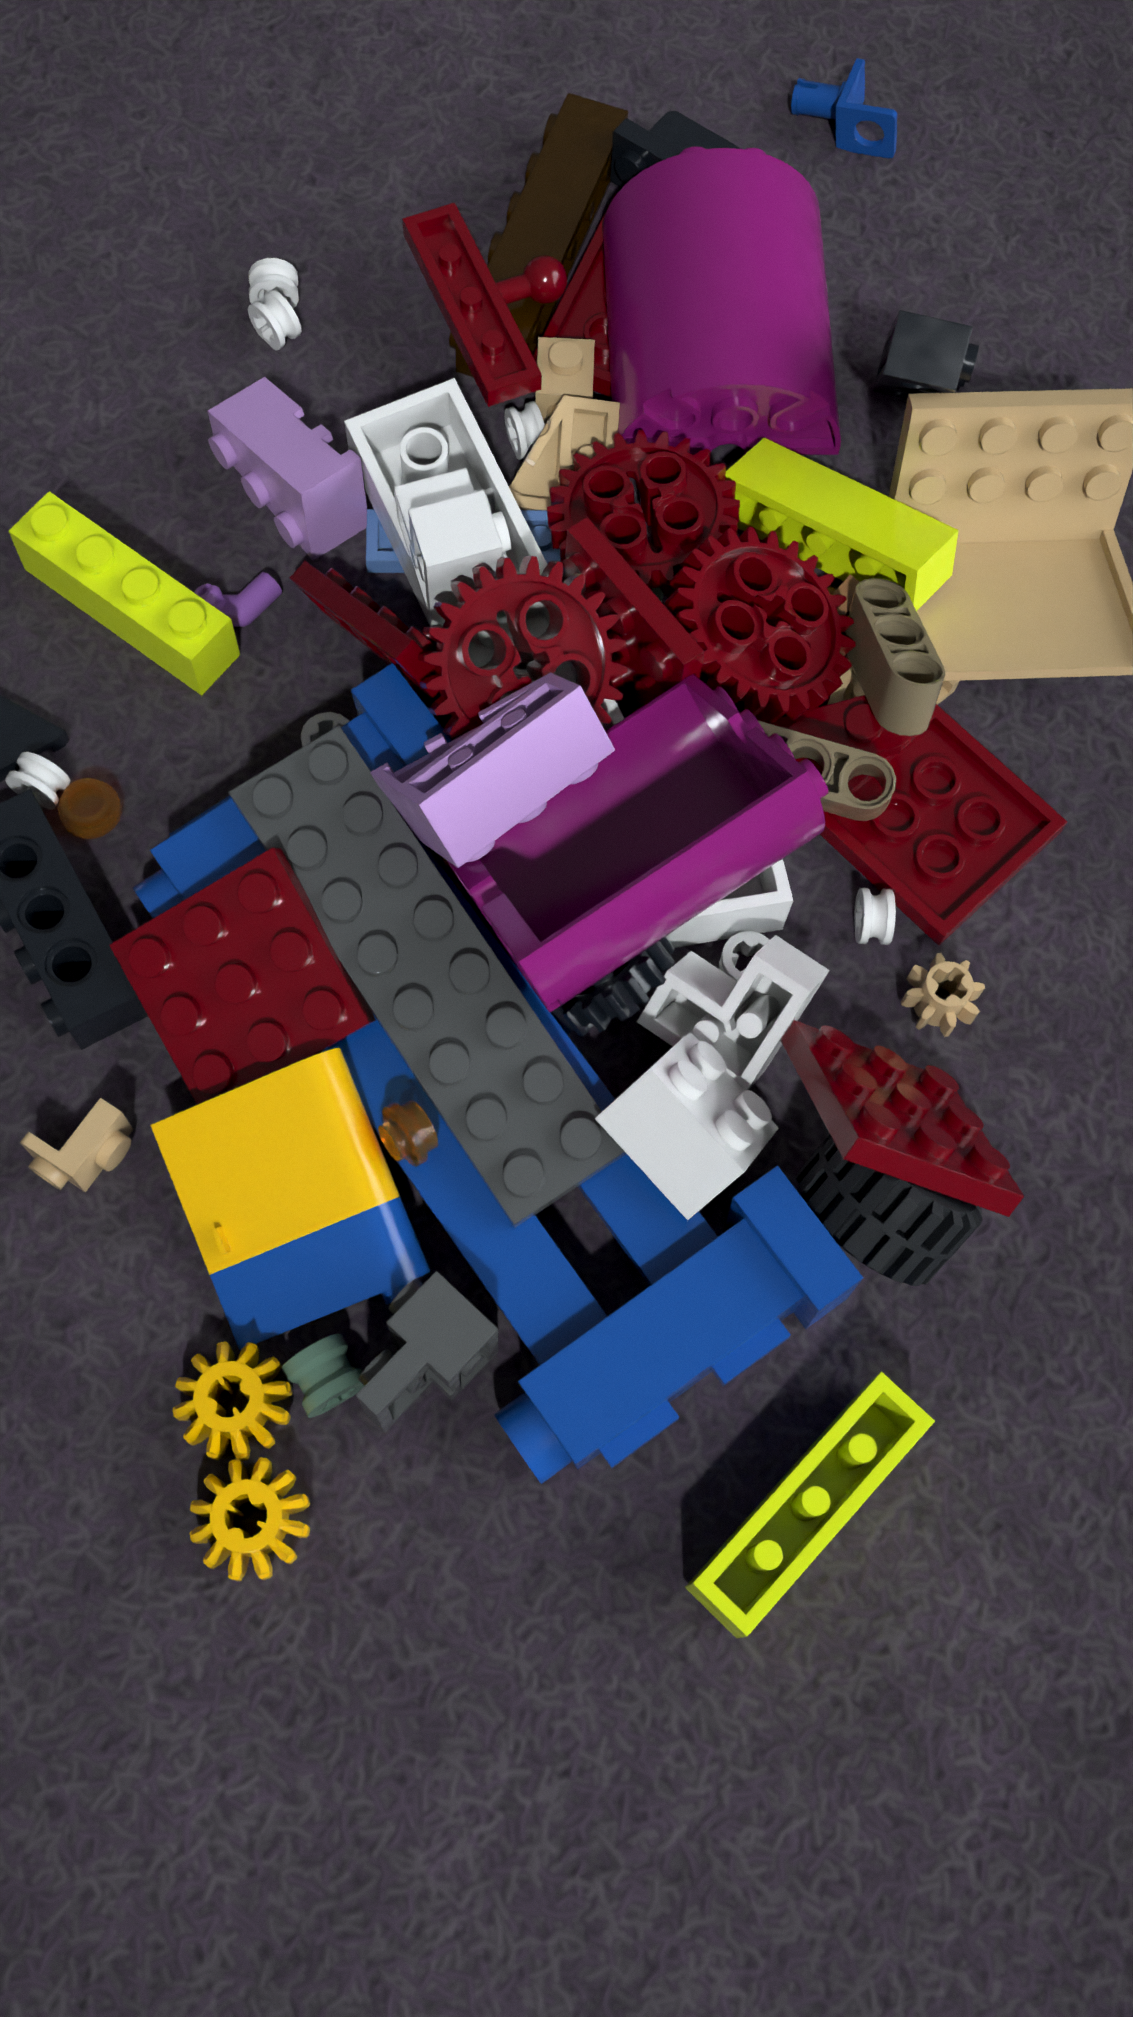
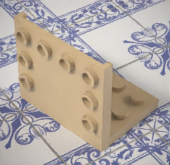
[889,388,1133,681]

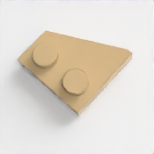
[509,395,620,510]

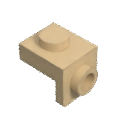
[535,337,595,424]
[20,1098,133,1192]

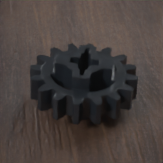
[551,936,675,1036]

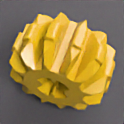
[173,1341,293,1461]
[190,1457,310,1581]

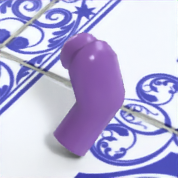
[194,572,282,627]

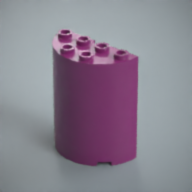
[603,146,841,455]
[447,674,829,1012]

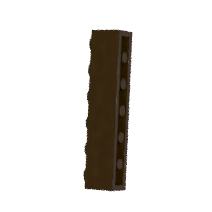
[449,93,628,377]

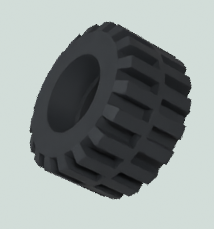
[796,1134,983,1286]

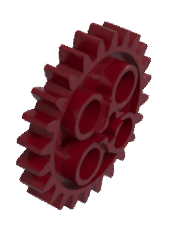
[547,430,740,598]
[665,527,856,723]
[418,556,628,738]

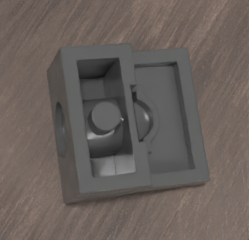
[356,1271,499,1433]

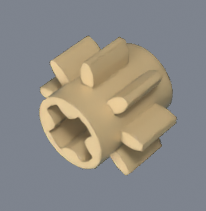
[901,953,985,1037]

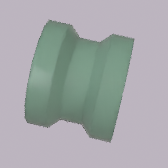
[282,1333,364,1418]

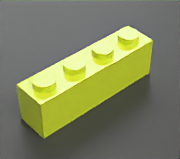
[725,438,959,611]
[8,491,240,696]
[685,1372,935,1638]

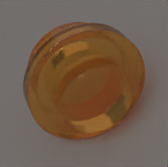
[58,778,122,839]
[378,1100,438,1167]

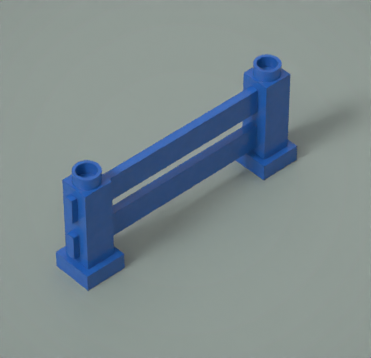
[132,663,863,1484]

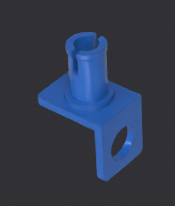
[791,58,897,158]

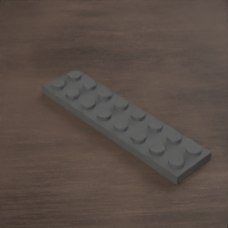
[229,726,627,1228]

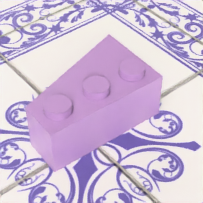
[207,377,367,561]
[370,672,615,868]

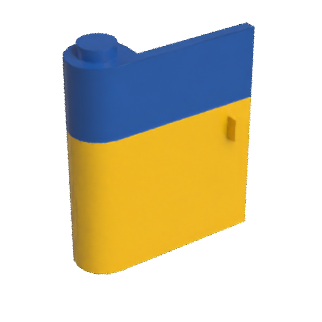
[150,1048,430,1350]

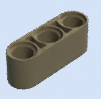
[843,578,945,736]
[758,721,896,821]

